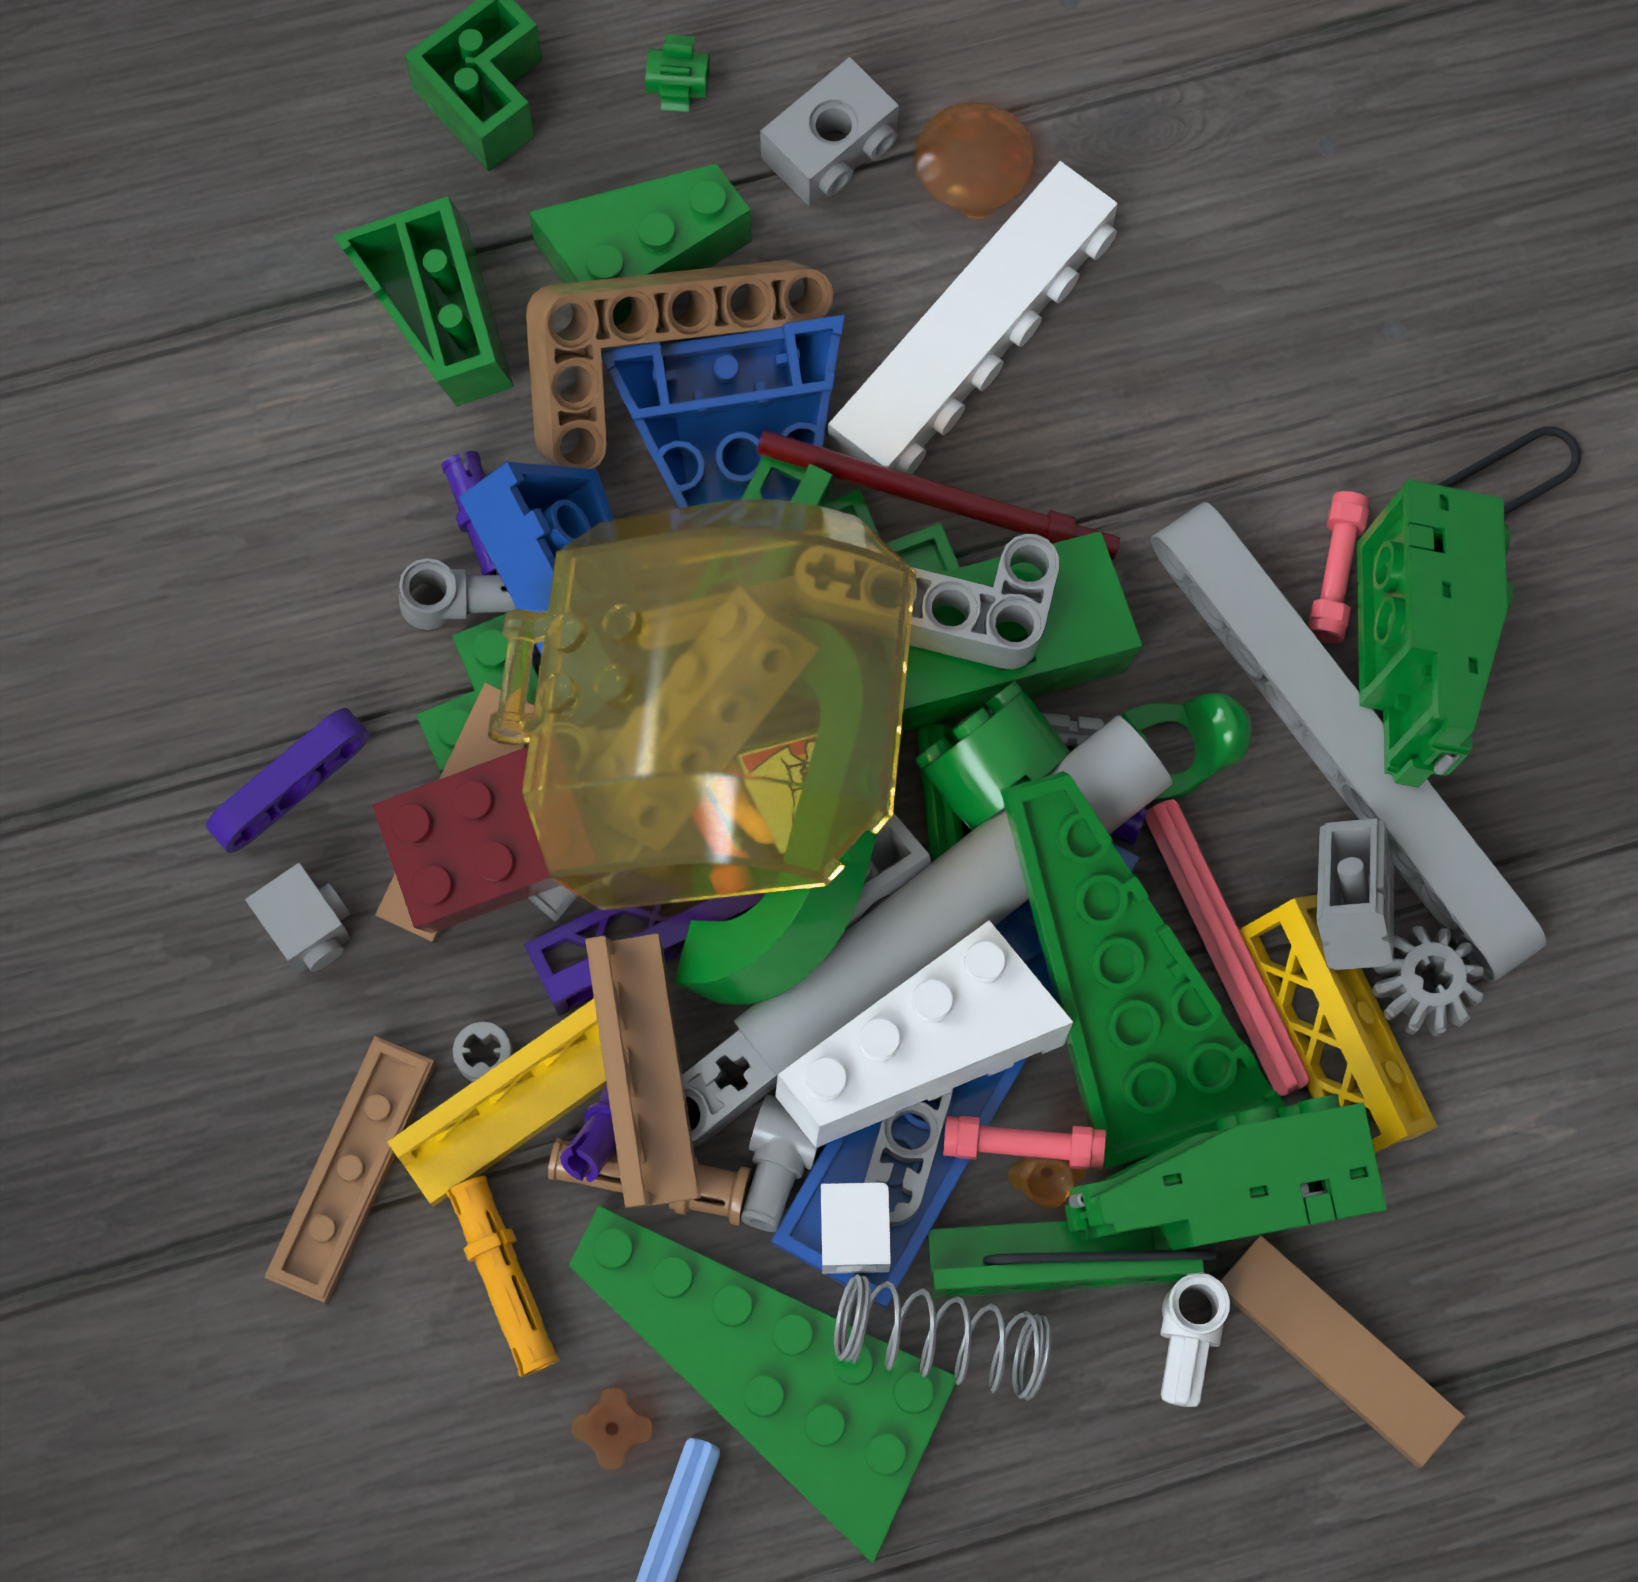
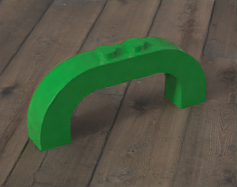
[674,618,902,1005]

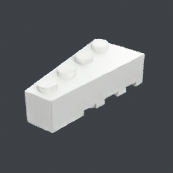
[775,920,1073,1148]

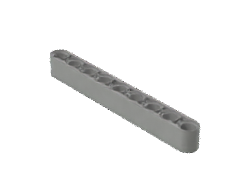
[1151,501,1547,983]

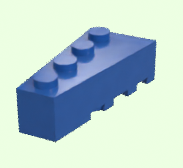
[459,462,668,728]

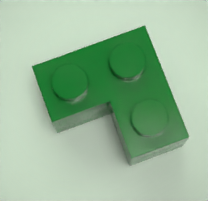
[404,0,543,172]

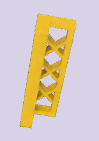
[1239,895,1438,1154]
[387,999,607,1207]

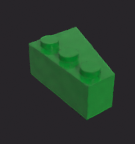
[529,163,752,326]
[333,196,514,407]

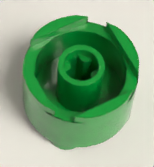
[914,680,1070,830]

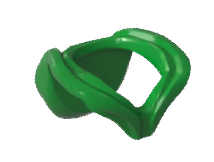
[1121,693,1252,801]

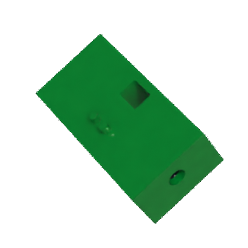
[856,531,1143,732]

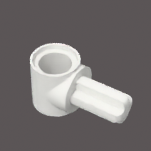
[1160,1273,1230,1407]

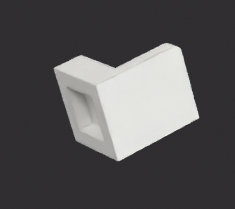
[821,1183,890,1274]

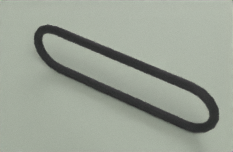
[1437,426,1581,516]
[983,1249,1216,1266]

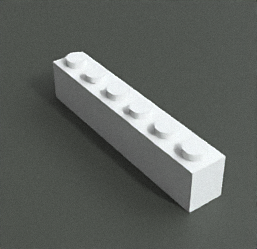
[828,161,1118,474]

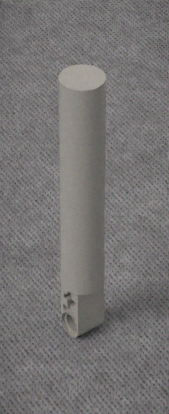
[683,715,1173,1148]

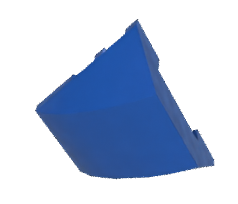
[601,315,845,528]

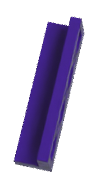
[524,835,779,1016]

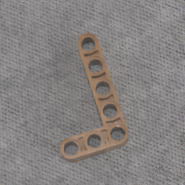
[526,260,833,469]

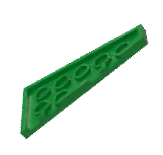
[1000,771,1286,1169]
[569,1205,955,1565]

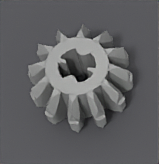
[1372,926,1484,1037]

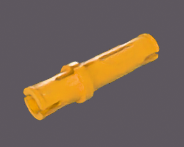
[446,1175,560,1377]

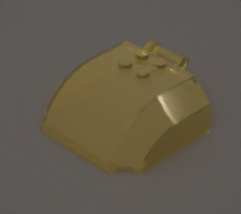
[488,499,916,910]

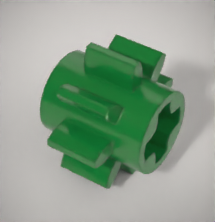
[645,34,710,113]

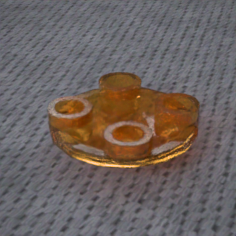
[914,102,1034,219]

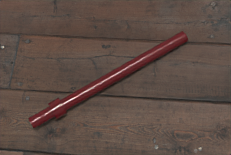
[756,430,1120,561]

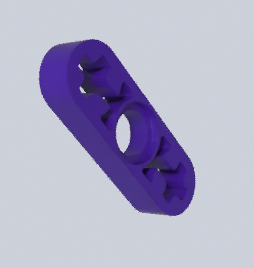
[206,708,370,853]

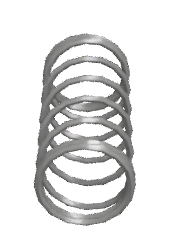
[834,1274,1052,1401]

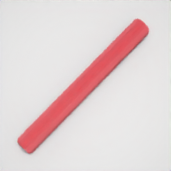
[1144,799,1310,1097]

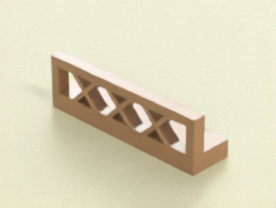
[585,933,701,1209]

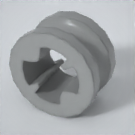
[452,1021,514,1083]

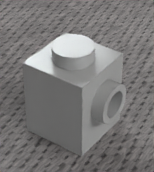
[245,863,351,975]

